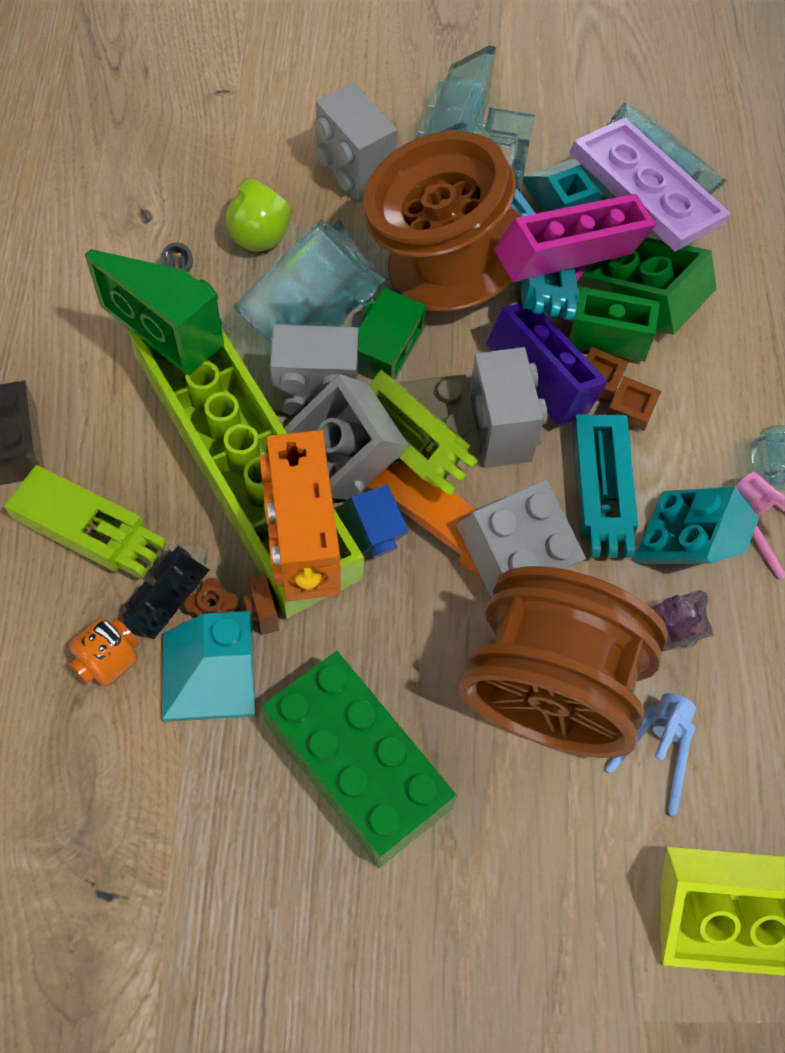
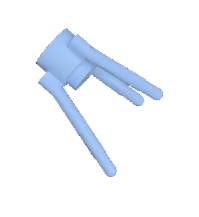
[606,693,697,817]

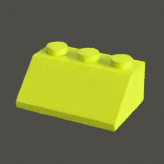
[660,847,785,976]

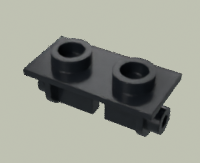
[122,545,210,639]

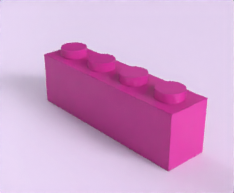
[494,193,656,282]

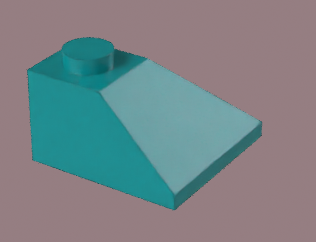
[163,611,256,722]

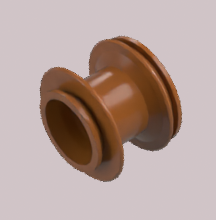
[363,131,522,312]

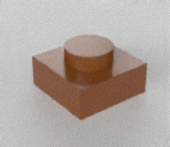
[586,347,628,401]
[607,376,661,431]
[243,574,279,635]

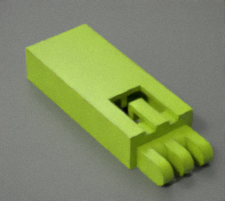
[369,370,478,495]
[4,465,167,579]

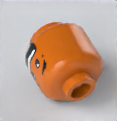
[69,618,139,686]

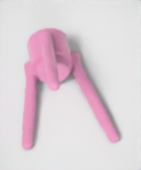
[736,471,785,579]

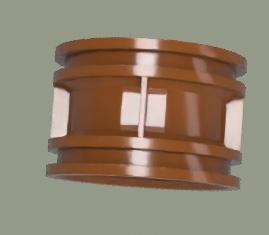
[457,566,668,758]

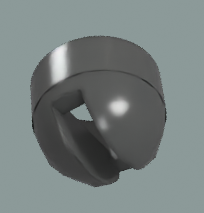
[161,242,193,272]

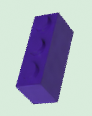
[485,302,608,426]

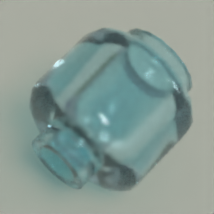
[751,425,785,490]

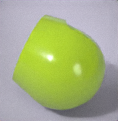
[225,178,292,252]

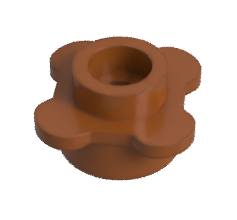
[184,578,238,617]

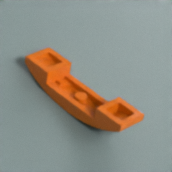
[363,460,482,579]

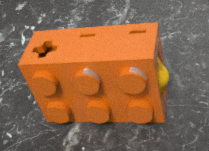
[259,430,341,602]

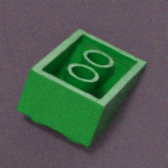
[577,237,717,335]
[85,249,224,376]

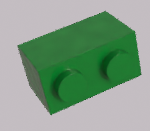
[568,287,660,362]
[358,288,427,380]

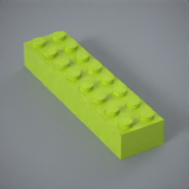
[128,327,364,619]

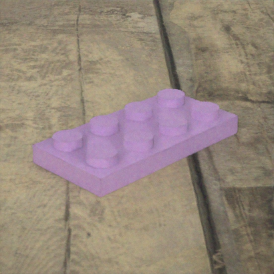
[569,118,731,252]

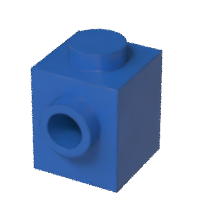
[336,484,409,558]

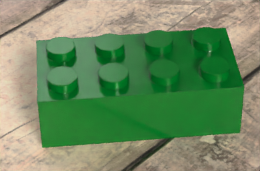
[262,650,457,868]

